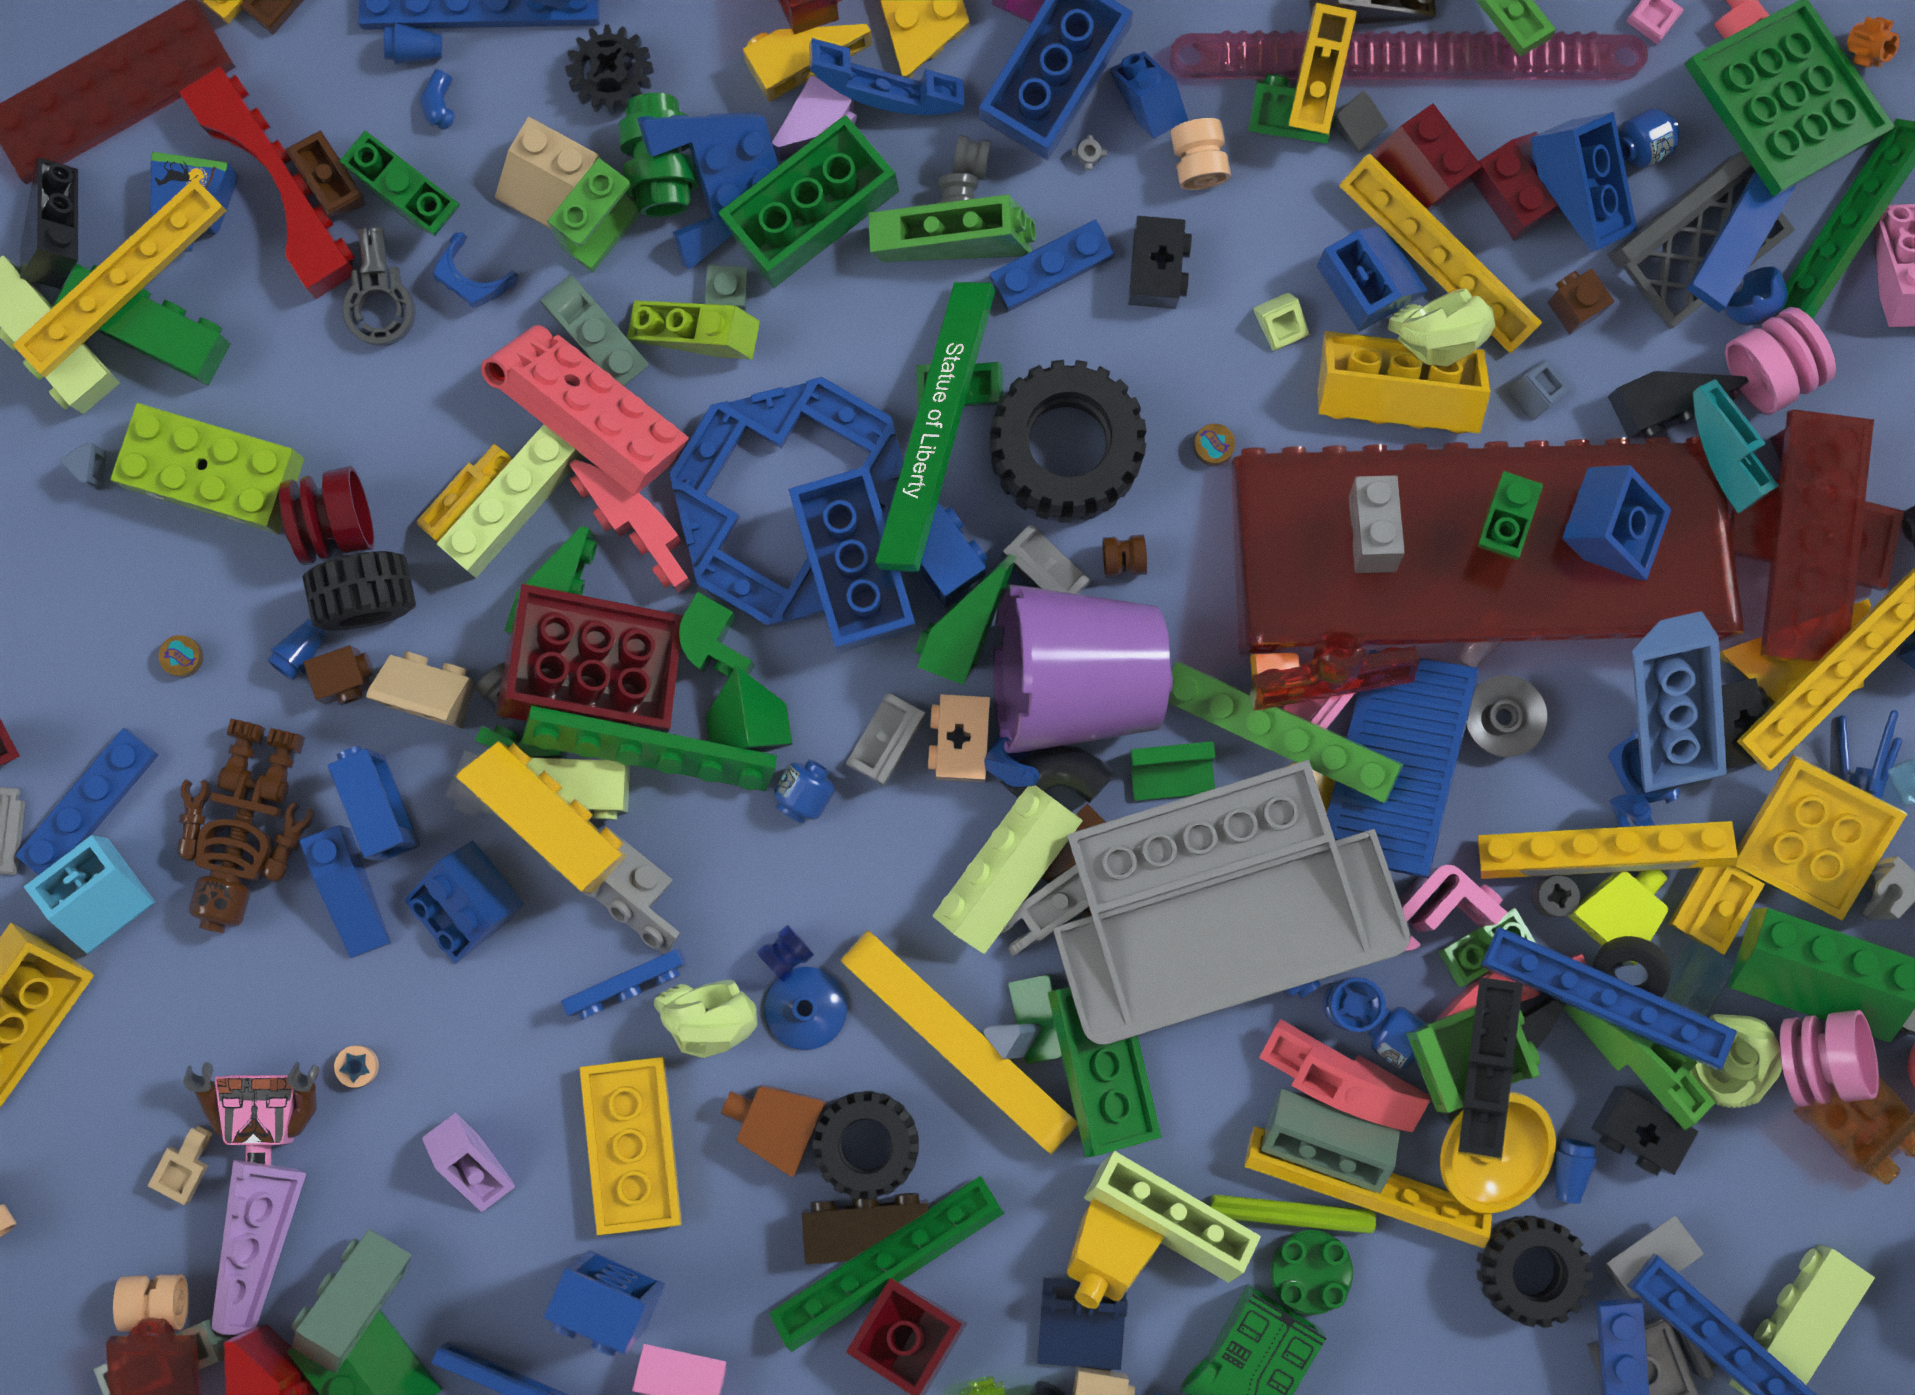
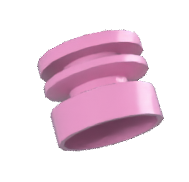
[1725,307,1836,416]
[1780,1010,1879,1107]

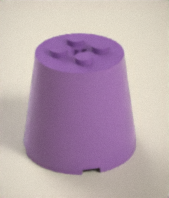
[993,585,1173,753]

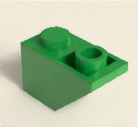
[1477,471,1544,560]

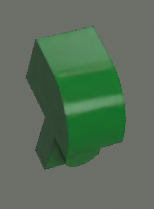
[679,592,755,678]

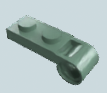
[540,274,649,386]

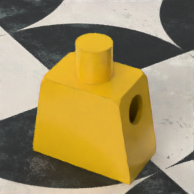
[1066,1198,1164,1309]

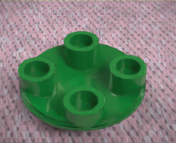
[1270,1230,1353,1315]

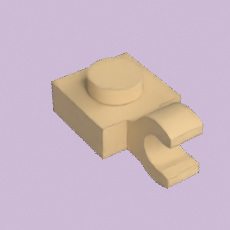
[148,1125,214,1205]

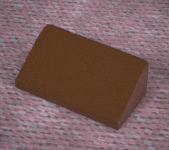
[285,130,365,217]

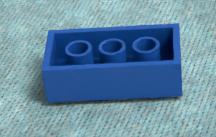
[979,0,1133,161]
[788,466,916,653]
[543,1250,665,1356]

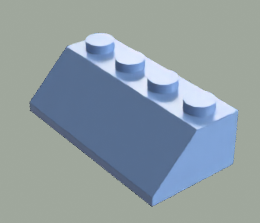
[1632,611,1727,793]

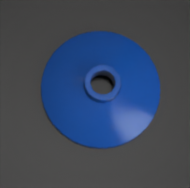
[765,967,847,1050]

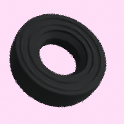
[1592,936,1671,998]

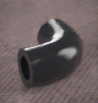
[1000,746,1116,803]

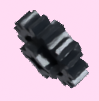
[565,24,654,115]

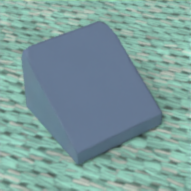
[1508,360,1571,420]

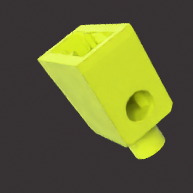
[1567,870,1669,966]

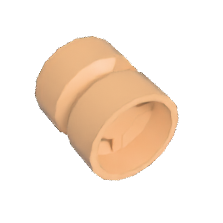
[1170,118,1231,190]
[113,1274,189,1332]

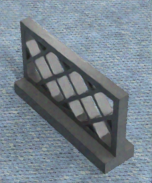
[1607,151,1795,329]

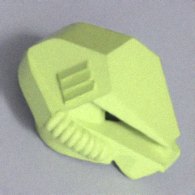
[1387,288,1496,366]
[653,980,757,1058]
[1689,1014,1782,1108]

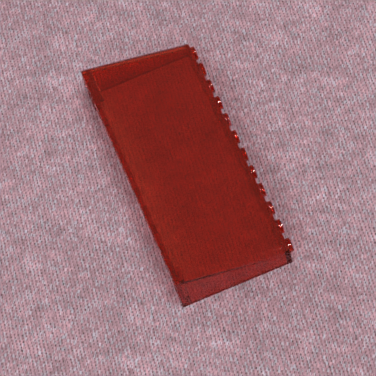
[1231,436,1744,654]

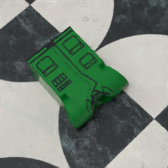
[1179,1284,1326,1395]

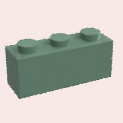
[1261,1088,1400,1194]
[291,1229,412,1374]

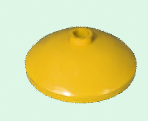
[1440,1091,1556,1213]

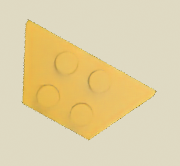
[879,0,969,79]
[1720,598,1871,706]

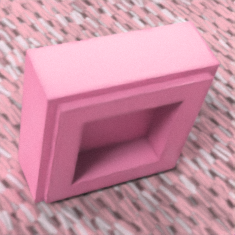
[1626,0,1684,45]

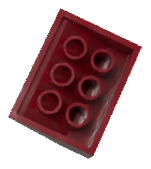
[497,584,684,733]

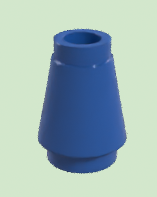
[384,23,442,64]
[267,619,327,681]
[1556,1138,1598,1204]

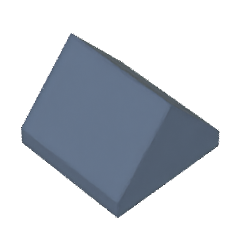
[59,442,107,491]
[984,1023,1041,1060]

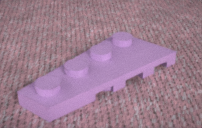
[211,1160,307,1335]

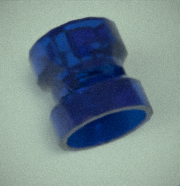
[757,924,814,983]

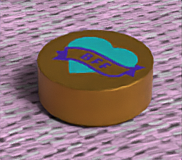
[1193,423,1235,466]
[158,635,203,677]

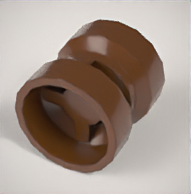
[1102,534,1147,578]

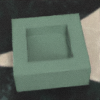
[705,265,749,310]

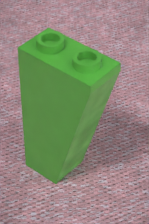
[869,194,1036,262]

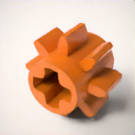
[1847,16,1900,68]

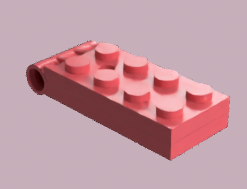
[481,325,689,496]

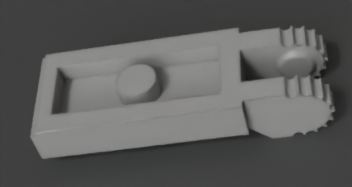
[1001,864,1089,956]

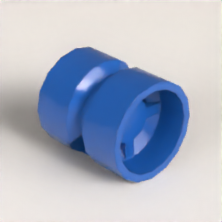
[1323,977,1386,1032]

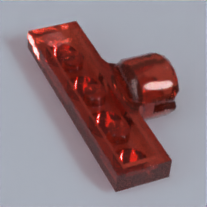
[1250,627,1420,711]

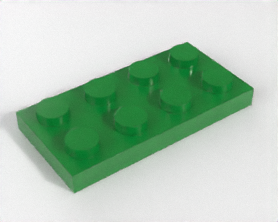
[1047,987,1162,1157]

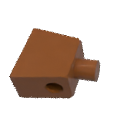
[721,1084,827,1177]

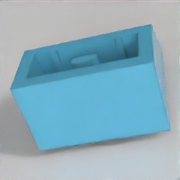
[24,835,156,954]

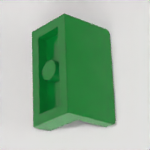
[1129,741,1216,801]

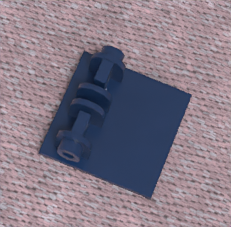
[1037,1278,1128,1370]

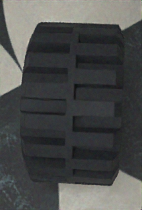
[302,551,416,631]
[813,1091,919,1200]
[1476,1215,1593,1328]

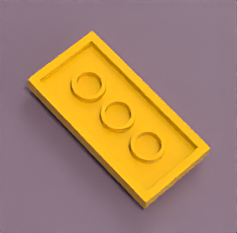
[580,1057,682,1235]

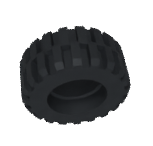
[990,359,1147,523]

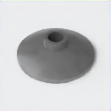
[1466,675,1548,757]

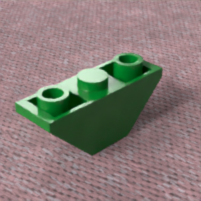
[340,130,460,236]

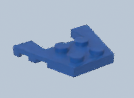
[637,113,779,269]

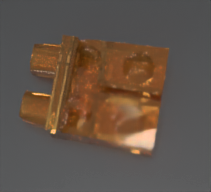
[1793,1076,1915,1185]

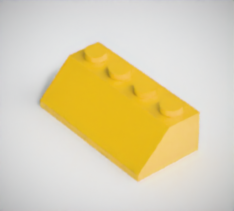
[1317,331,1491,434]
[456,742,627,893]
[0,923,95,1108]

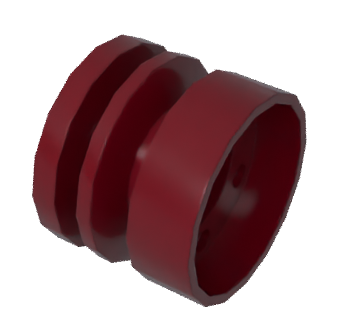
[279,466,374,566]

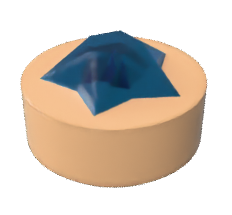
[334,1045,379,1088]

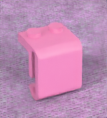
[1399,865,1508,951]

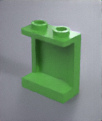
[547,157,641,273]
[1406,1005,1540,1113]

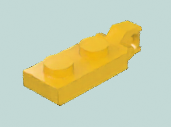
[416,444,512,542]

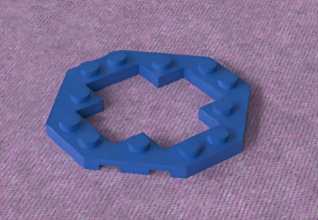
[669,377,904,627]

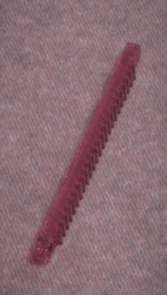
[1169,30,1648,80]

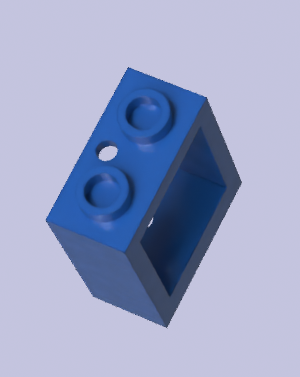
[327,746,421,862]

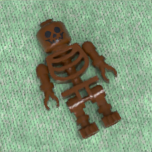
[178,718,315,934]

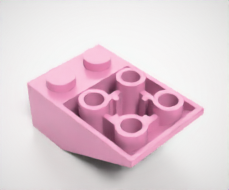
[1874,204,1915,327]

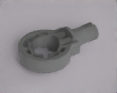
[343,228,416,346]

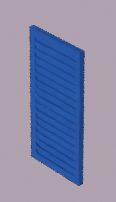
[1327,649,1479,878]

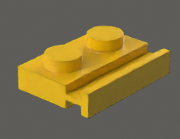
[1668,866,1765,955]

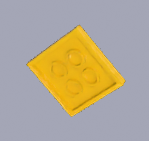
[1735,755,1907,921]

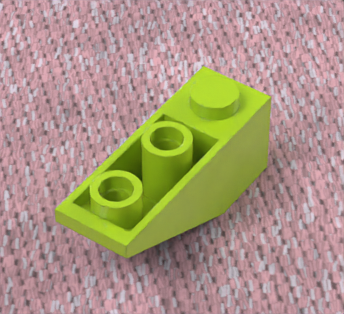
[627,300,760,360]

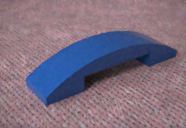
[809,38,965,115]

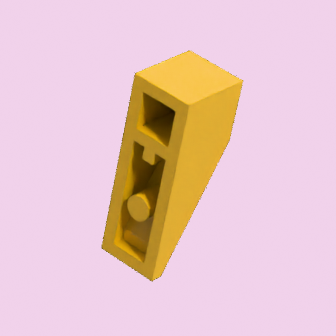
[1288,3,1357,134]
[743,24,872,103]

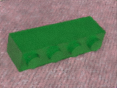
[53,264,231,386]

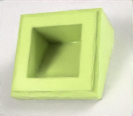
[1253,293,1310,351]

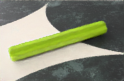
[1210,1194,1376,1234]

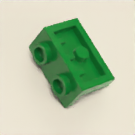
[1248,73,1333,144]

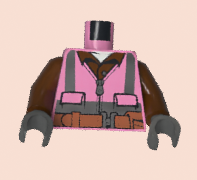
[184,1062,320,1165]

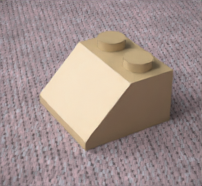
[495,116,600,230]
[366,651,476,729]

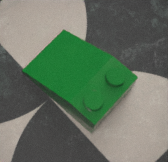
[915,554,1017,685]

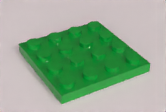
[1684,0,1895,197]

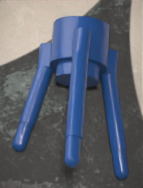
[1838,710,1902,799]

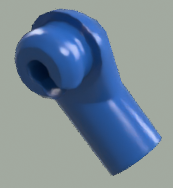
[420,69,455,130]

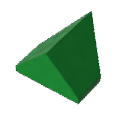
[705,665,793,750]

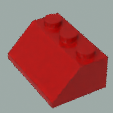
[224,1324,318,1395]

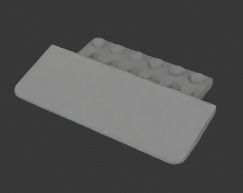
[1053,760,1410,1044]

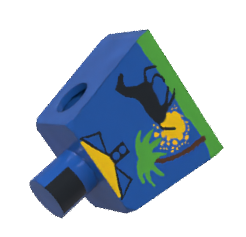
[150,151,239,252]

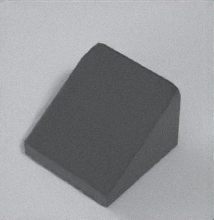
[1331,90,1388,153]

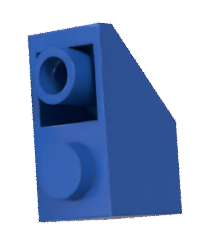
[1110,51,1189,138]

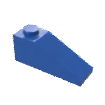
[300,825,391,958]

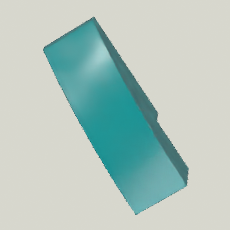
[1693,379,1779,514]

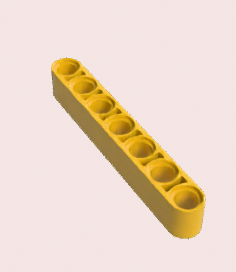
[840,930,1078,1155]

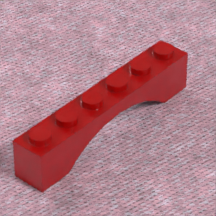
[179,66,355,299]

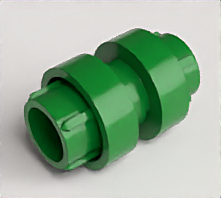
[618,93,698,218]

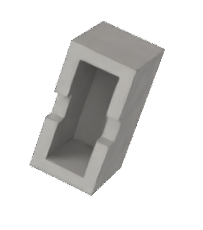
[1348,476,1404,573]

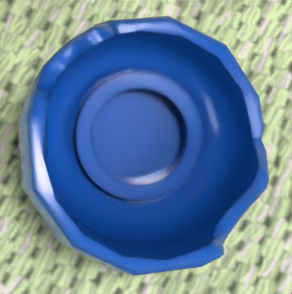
[1724,266,1788,325]

